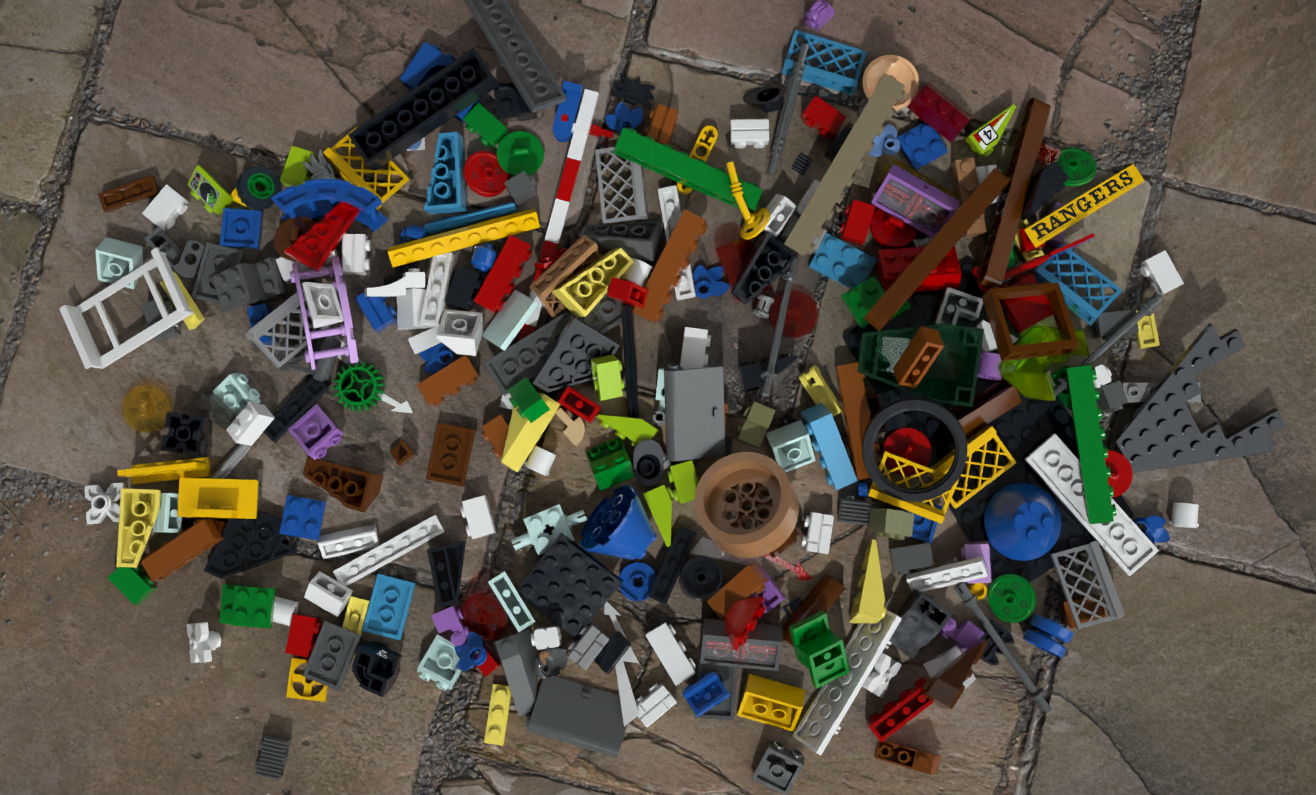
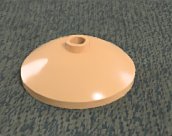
[862,55,919,111]

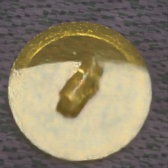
[122,385,171,433]

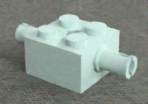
[511,504,588,555]

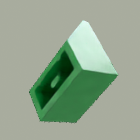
[585,437,635,491]

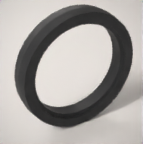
[862,398,968,502]

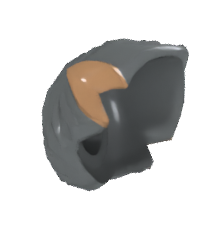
[534,647,568,679]

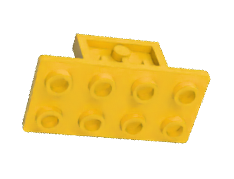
[177,478,259,519]

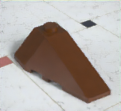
[303,456,384,512]
[921,640,988,709]

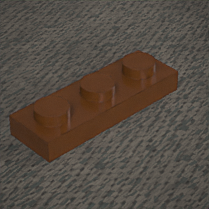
[98,175,159,213]

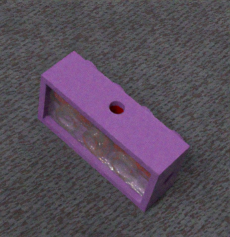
[871,164,960,238]

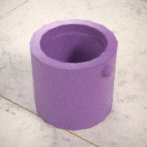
[976,352,1005,380]

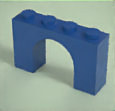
[400,42,484,124]

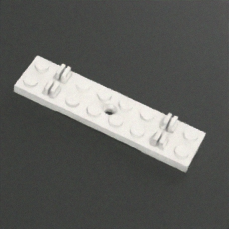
[1025,434,1159,576]
[792,610,902,756]

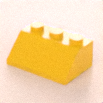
[737,674,806,732]

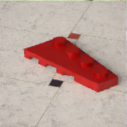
[284,201,360,273]

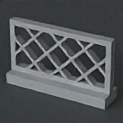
[595,147,649,224]
[245,288,332,369]
[1051,540,1125,630]

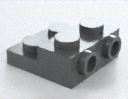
[751,740,805,795]

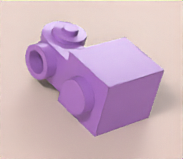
[804,0,835,31]
[431,605,470,646]
[939,618,984,652]

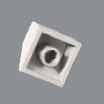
[436,309,484,356]

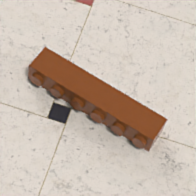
[632,209,708,324]
[835,362,883,480]

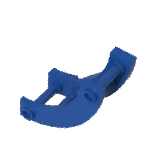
[271,179,388,232]

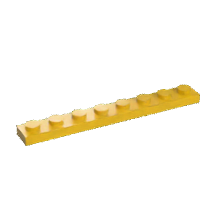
[387,208,540,267]

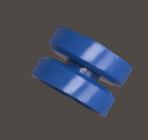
[1022,614,1074,658]

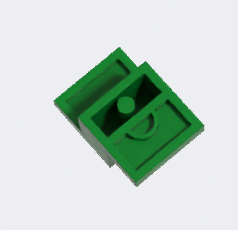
[841,276,910,328]
[219,584,276,628]
[789,610,850,689]

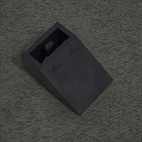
[1020,160,1069,221]
[738,353,798,393]
[889,589,952,659]

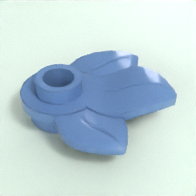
[866,124,900,157]

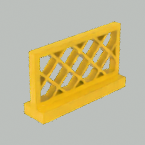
[323,126,410,210]
[927,425,1016,509]
[868,451,959,524]
[117,457,211,485]

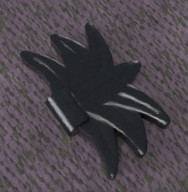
[611,75,655,109]

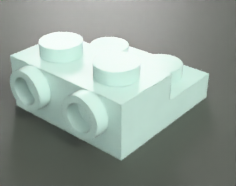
[206,373,262,427]
[417,635,462,691]

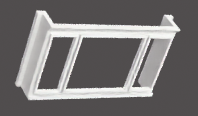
[59,247,194,369]

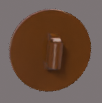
[274,217,316,261]

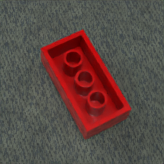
[876,246,962,293]

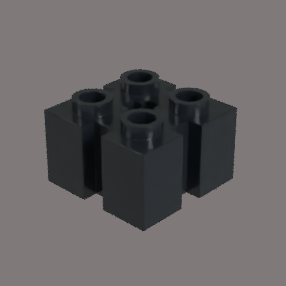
[161,412,212,457]

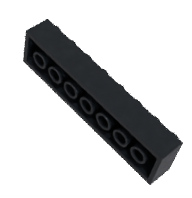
[348,48,499,171]

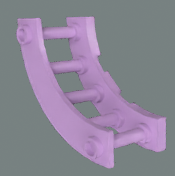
[290,257,358,370]

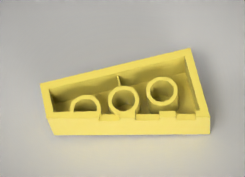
[552,248,634,318]

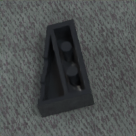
[427,541,466,607]

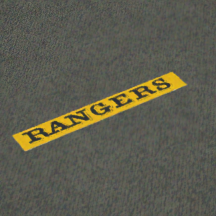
[1025,164,1144,248]

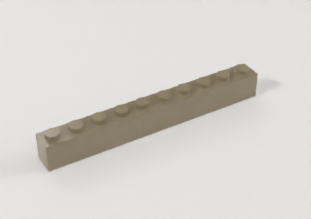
[784,74,906,256]

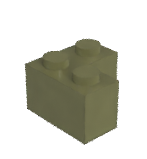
[736,402,776,449]
[868,508,914,540]

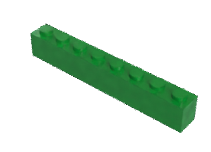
[612,127,763,213]
[1066,365,1117,524]

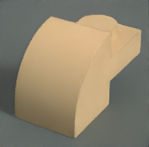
[555,408,585,447]

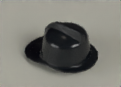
[743,85,786,113]
[633,439,664,486]

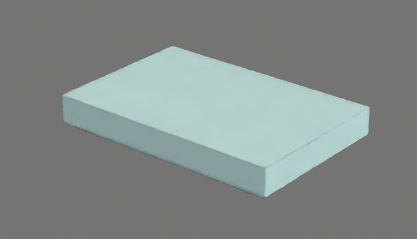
[482,290,539,351]

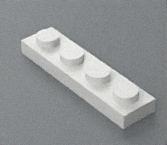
[420,252,454,327]
[906,556,988,592]

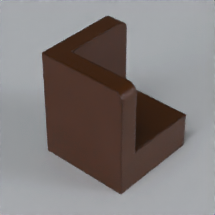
[390,439,417,467]

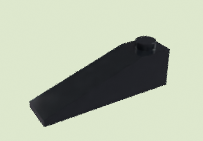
[731,232,796,304]

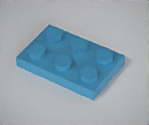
[809,233,877,289]
[362,574,416,640]

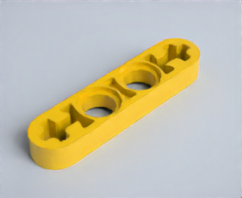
[677,126,718,195]

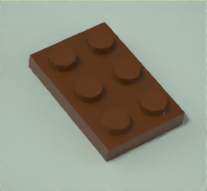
[426,423,476,487]

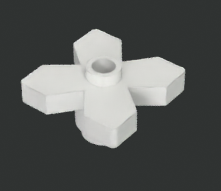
[85,482,126,524]
[187,622,221,663]
[862,653,901,698]

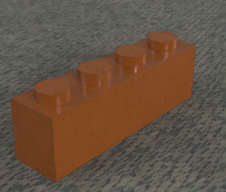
[141,518,223,581]

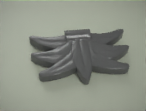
[302,149,336,181]

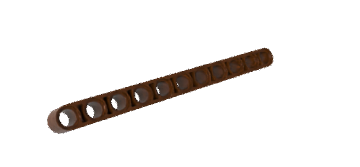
[977,97,1051,289]
[864,168,1011,331]

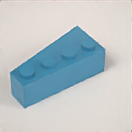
[424,132,467,214]
[801,403,858,490]

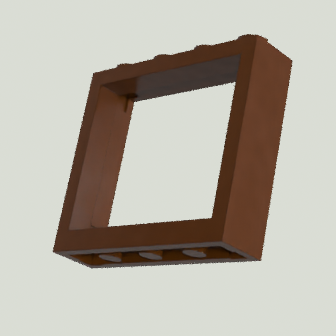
[982,282,1079,361]

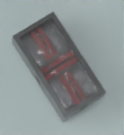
[700,618,783,671]

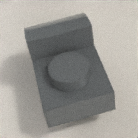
[144,227,187,268]

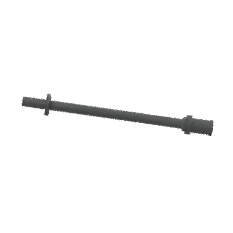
[760,258,799,397]
[1046,292,1165,401]
[953,582,1051,713]

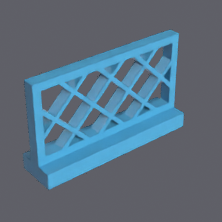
[781,30,867,96]
[1033,243,1122,325]

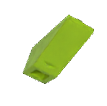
[597,415,658,447]

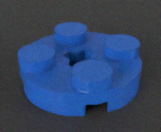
[619,562,657,601]

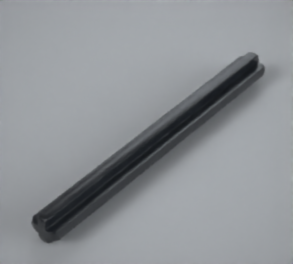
[621,305,639,419]

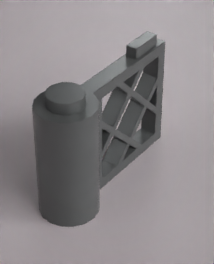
[276,330,342,381]

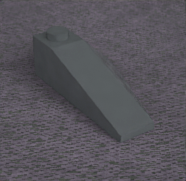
[578,220,662,261]
[493,629,537,716]

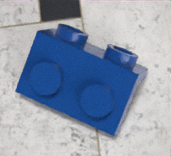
[682,671,730,717]

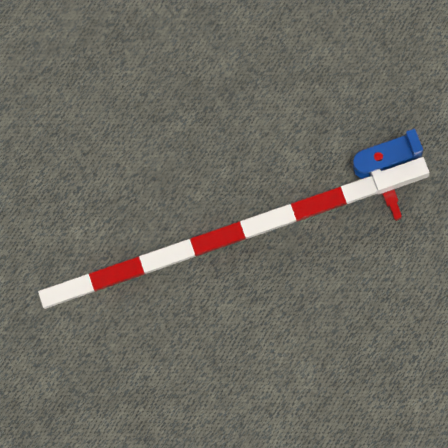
[500,81,614,410]

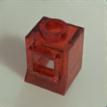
[1036,142,1062,166]

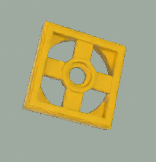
[286,658,328,702]

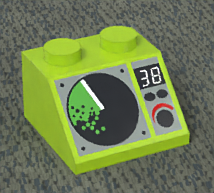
[188,165,234,215]

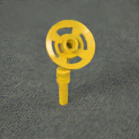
[726,162,770,240]

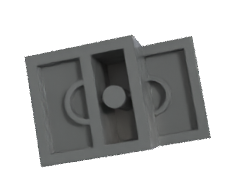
[212,257,285,313]

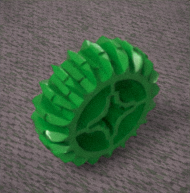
[333,361,385,412]

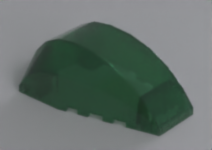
[857,322,984,407]

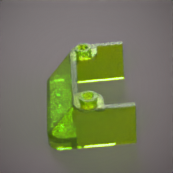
[998,326,1090,401]

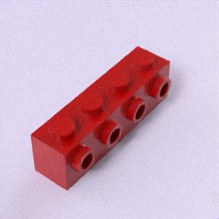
[866,677,933,743]

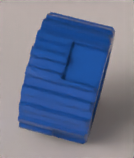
[857,480,868,497]

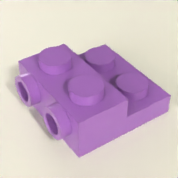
[288,404,344,460]

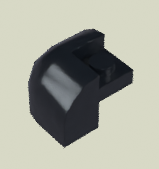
[494,81,537,121]
[352,642,402,697]

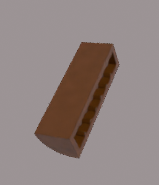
[943,377,1022,439]
[782,573,846,647]

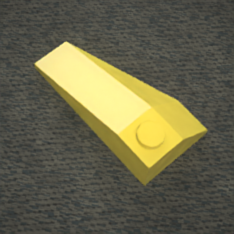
[501,393,561,472]
[116,488,161,568]
[849,539,886,624]

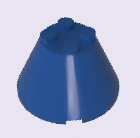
[983,483,1061,561]
[580,485,657,560]

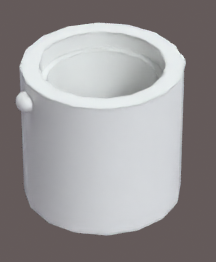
[621,258,653,288]
[524,446,556,477]
[1169,502,1199,528]
[273,596,299,626]

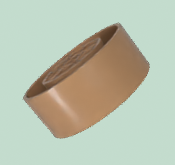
[694,452,799,558]

